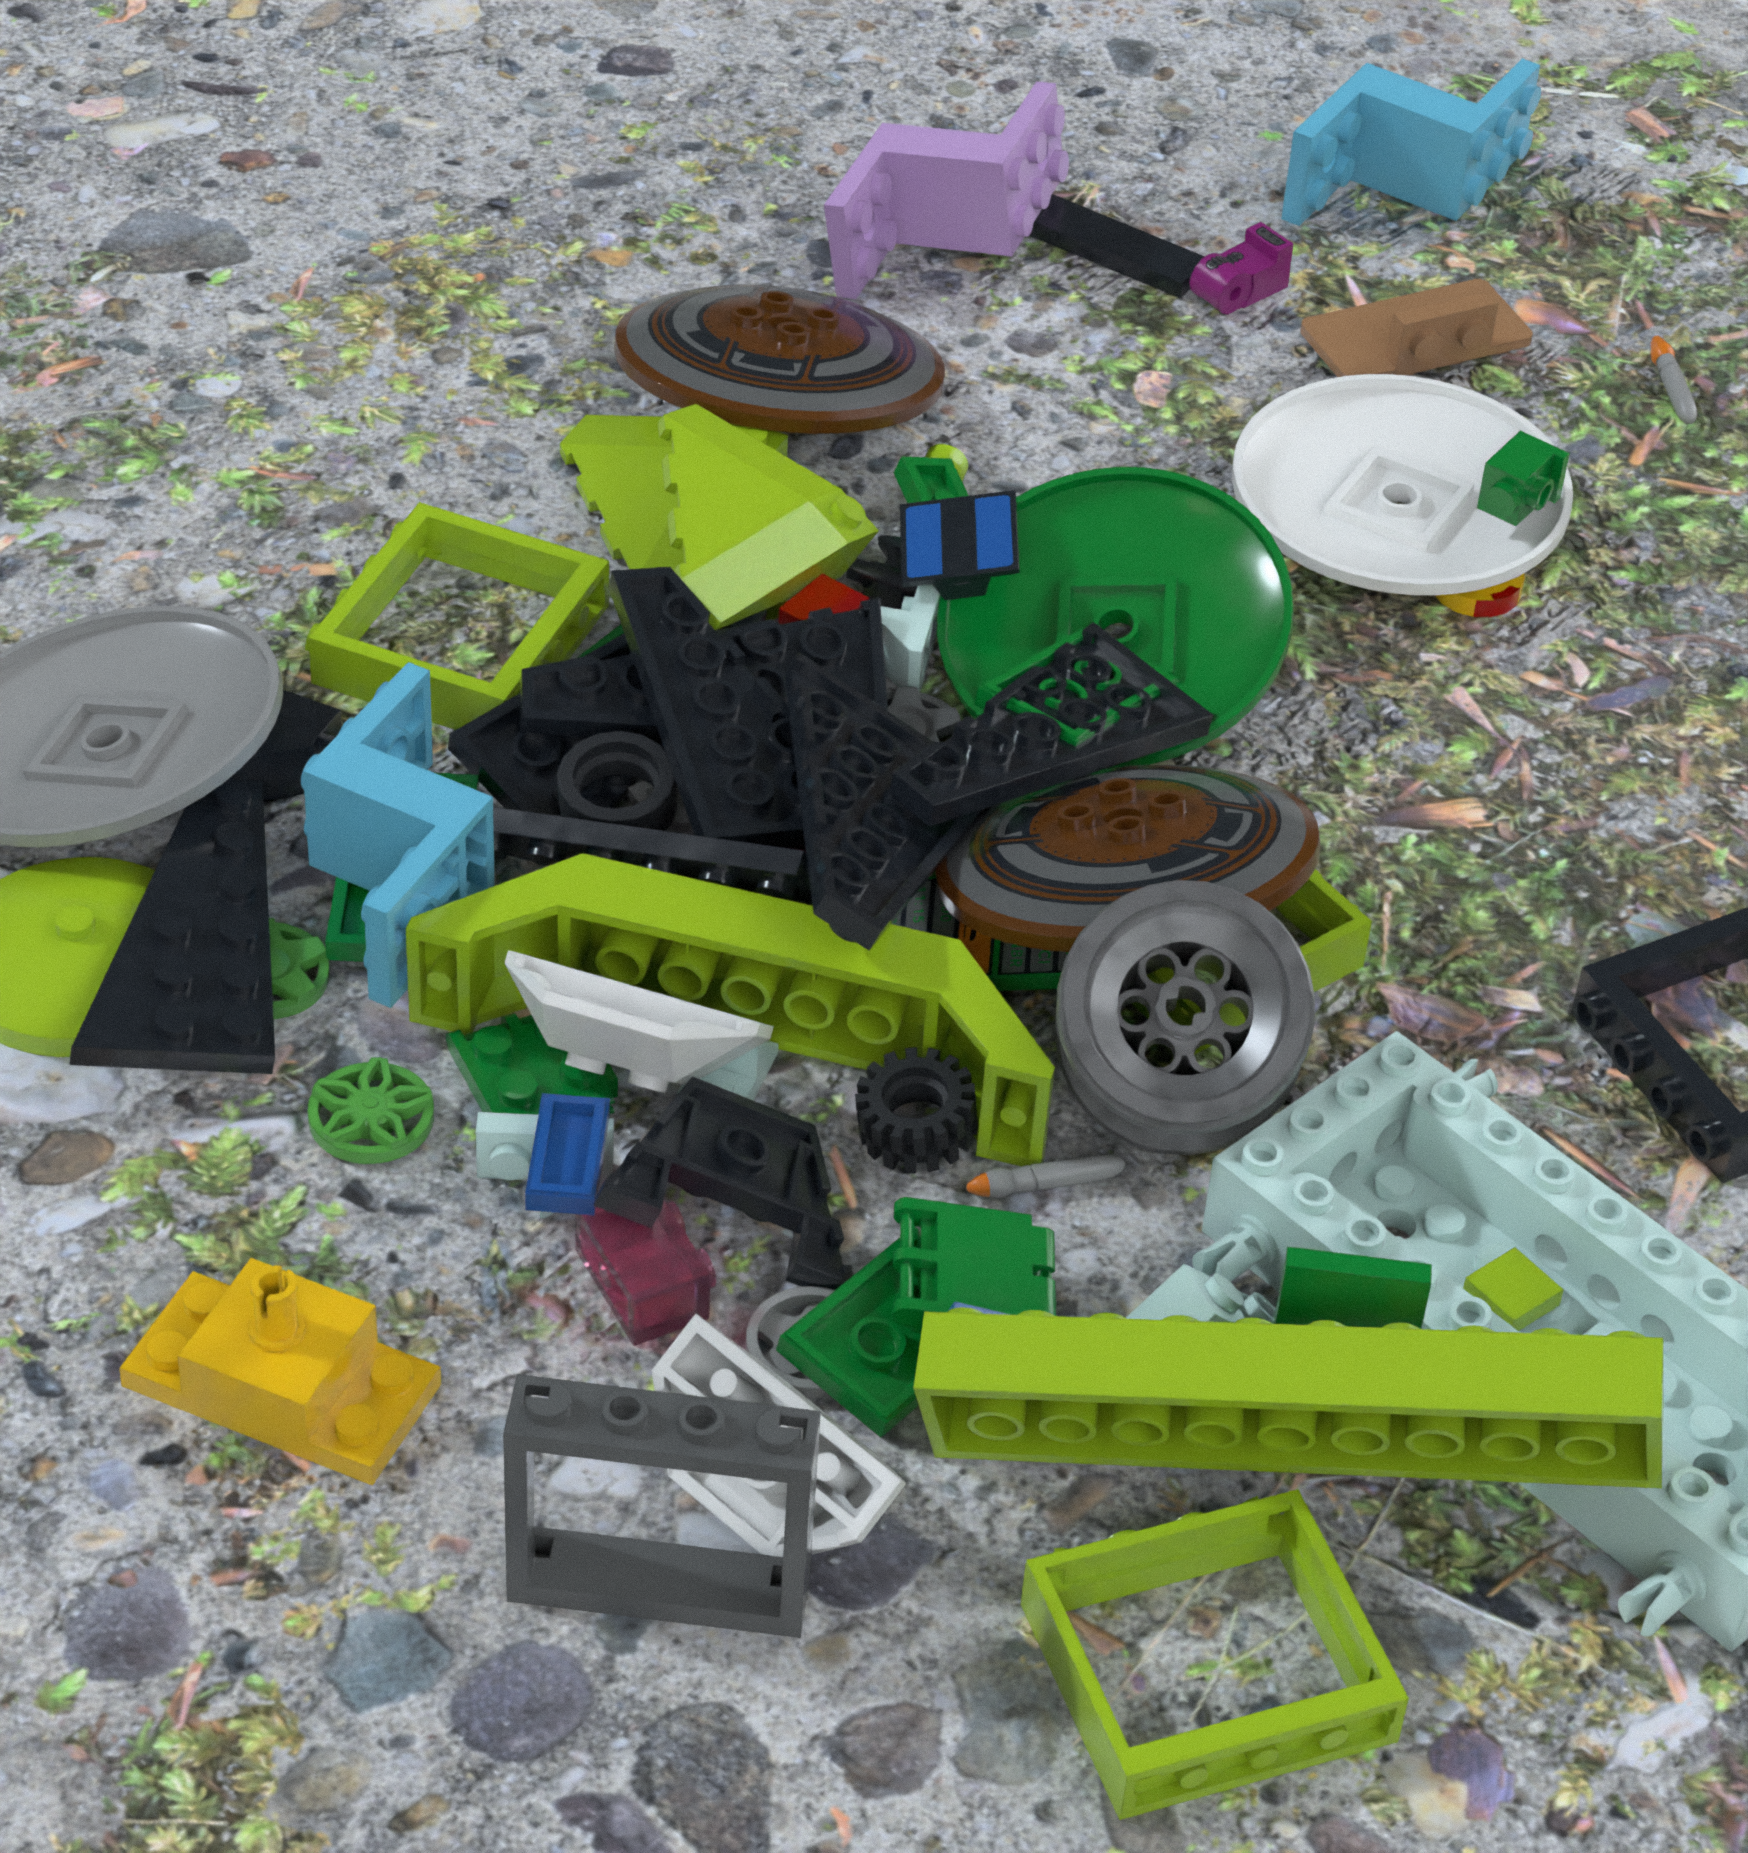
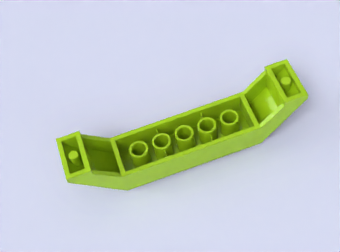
[405,853,1055,1167]

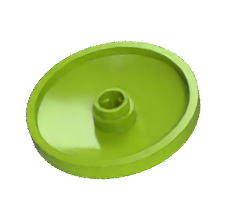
[0,857,155,1057]

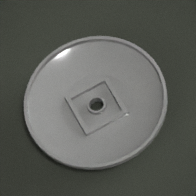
[0,606,283,847]

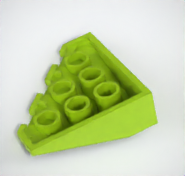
[658,404,879,630]
[560,415,788,570]

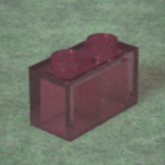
[575,1201,716,1346]

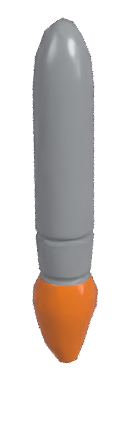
[1650,335,1697,424]

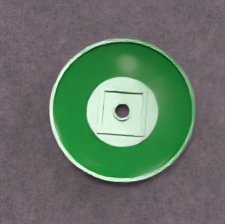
[937,467,1294,768]

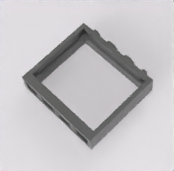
[503,1374,821,1638]

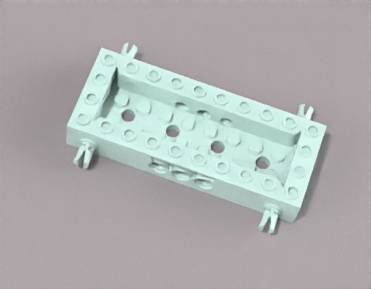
[1192,1031,1748,1653]

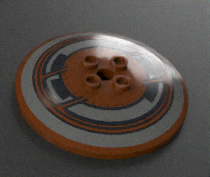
[614,284,945,434]
[935,765,1321,952]

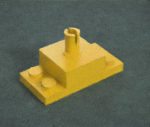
[119,1258,441,1486]

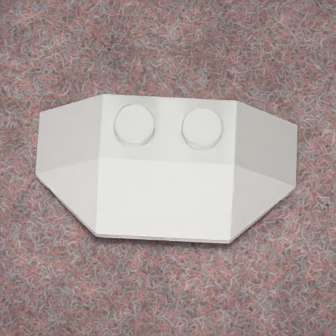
[505,950,774,1093]
[651,1313,906,1557]

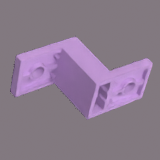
[824,81,1069,299]

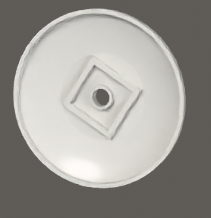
[1232,374,1573,595]

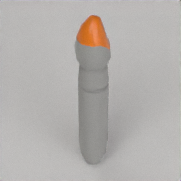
[966,1154,1126,1198]

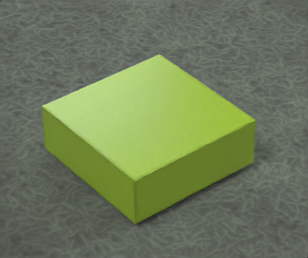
[1463,1247,1564,1331]

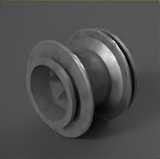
[1055,880,1315,1155]

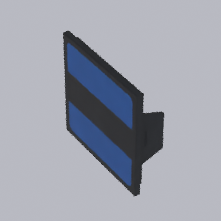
[900,490,1020,600]

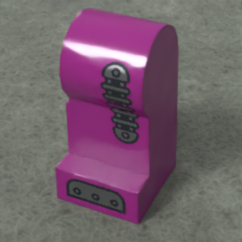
[1189,221,1294,315]

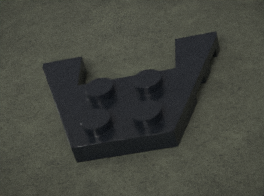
[593,1076,854,1290]

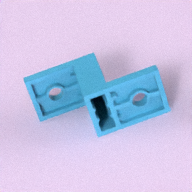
[1281,58,1541,226]
[301,662,495,1008]

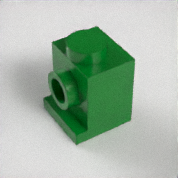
[1477,430,1570,526]

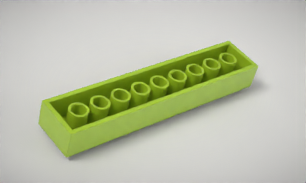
[914,1307,1664,1489]

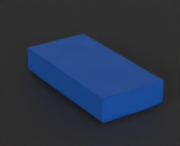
[525,1093,610,1216]

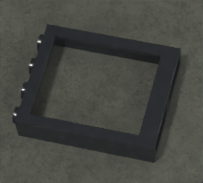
[1571,907,1748,1184]

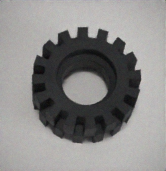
[855,1047,978,1173]

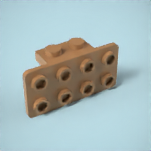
[1300,279,1533,377]

